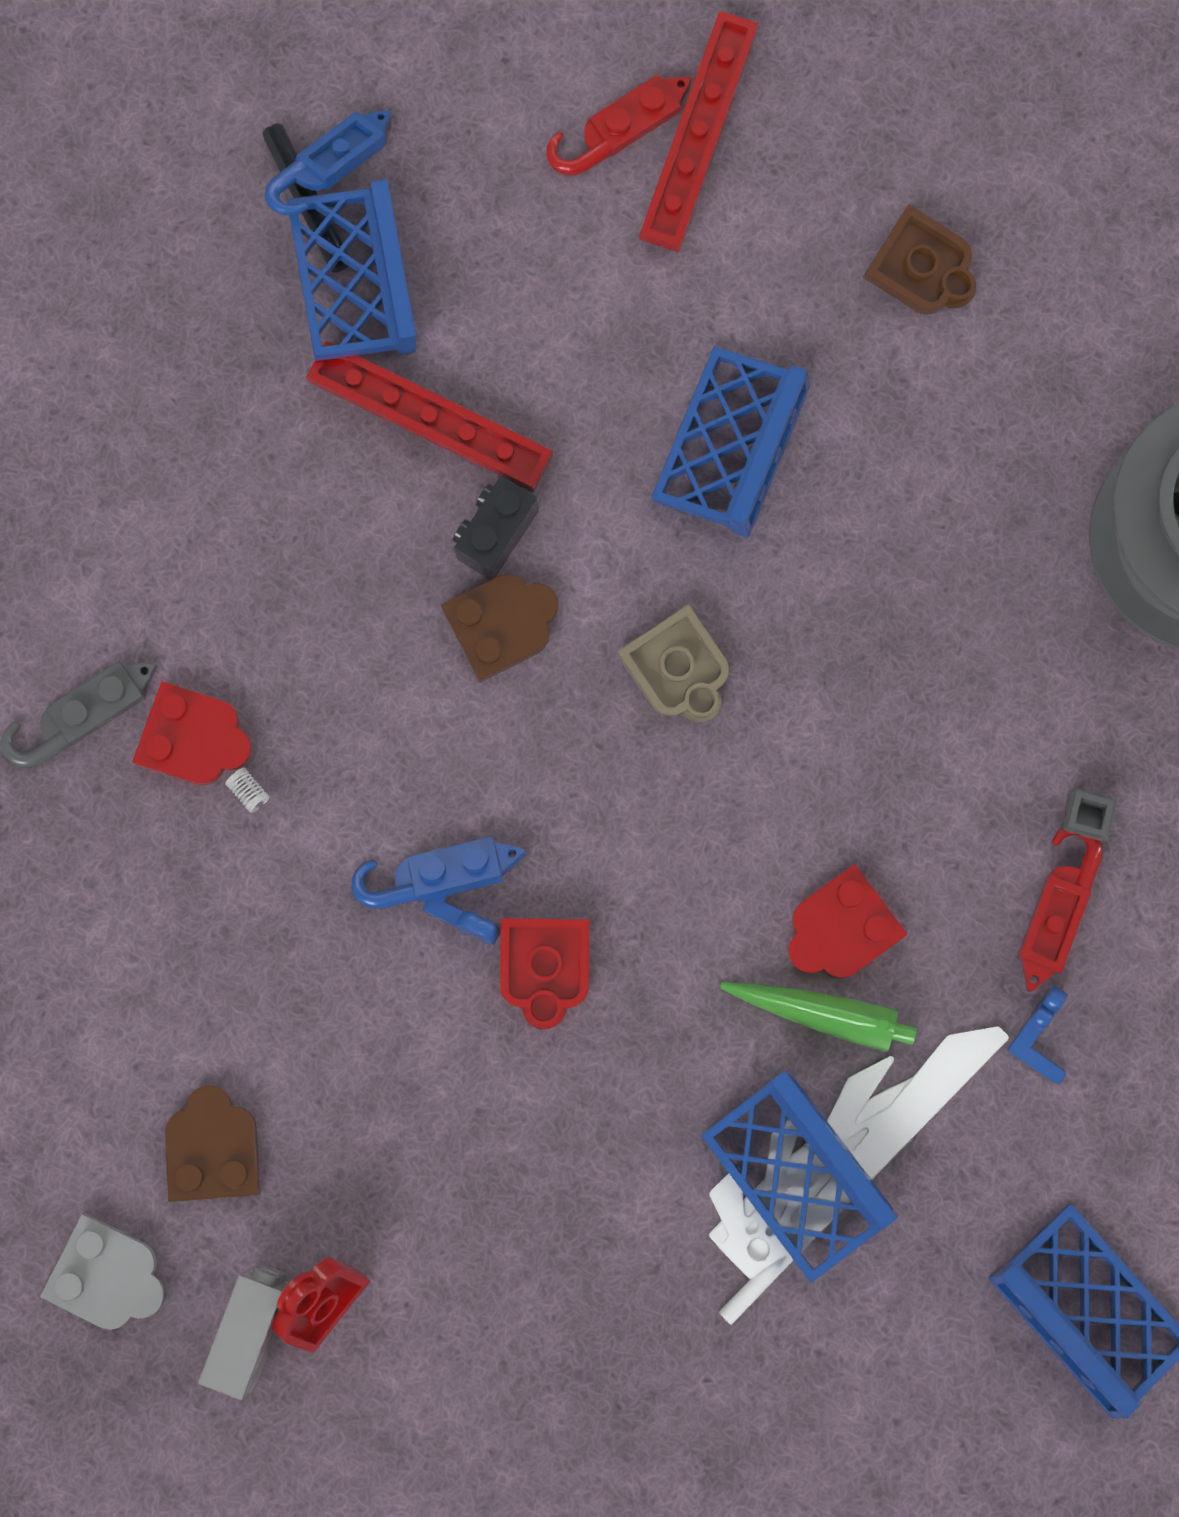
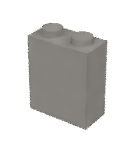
[198,1265,289,1400]

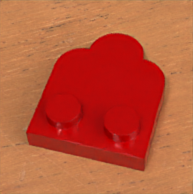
[132,681,251,785]
[788,864,908,979]
[500,918,589,1029]
[271,1258,370,1353]

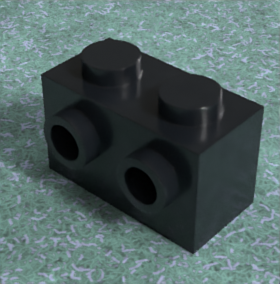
[453,476,539,580]

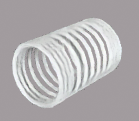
[225,768,270,813]

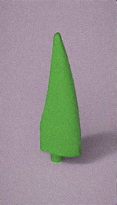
[720,982,917,1053]

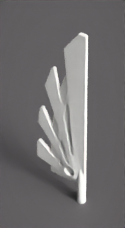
[709,1026,1009,1325]

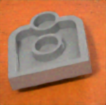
[40,1213,165,1330]

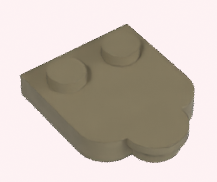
[616,604,729,723]

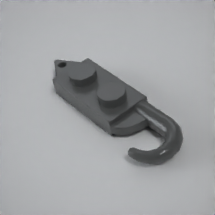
[1,661,157,768]

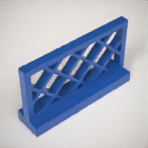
[287,179,416,361]
[651,346,810,538]
[701,1070,899,1283]
[988,1204,1179,1418]

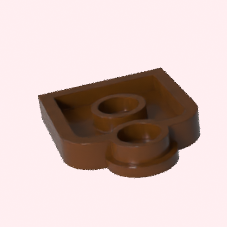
[863,204,976,314]
[441,574,558,683]
[165,1085,260,1202]

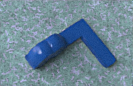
[422,896,501,945]
[1007,985,1068,1084]

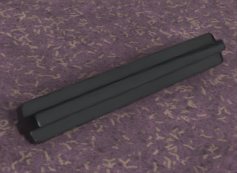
[262,123,349,273]

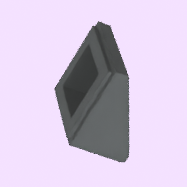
[1063,788,1117,842]

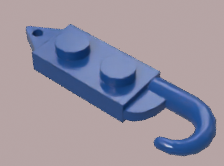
[264,110,390,216]
[351,836,525,909]

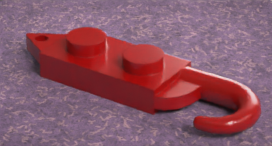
[546,74,691,176]
[1017,827,1103,992]

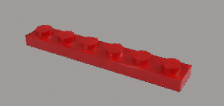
[639,11,758,252]
[306,340,553,492]

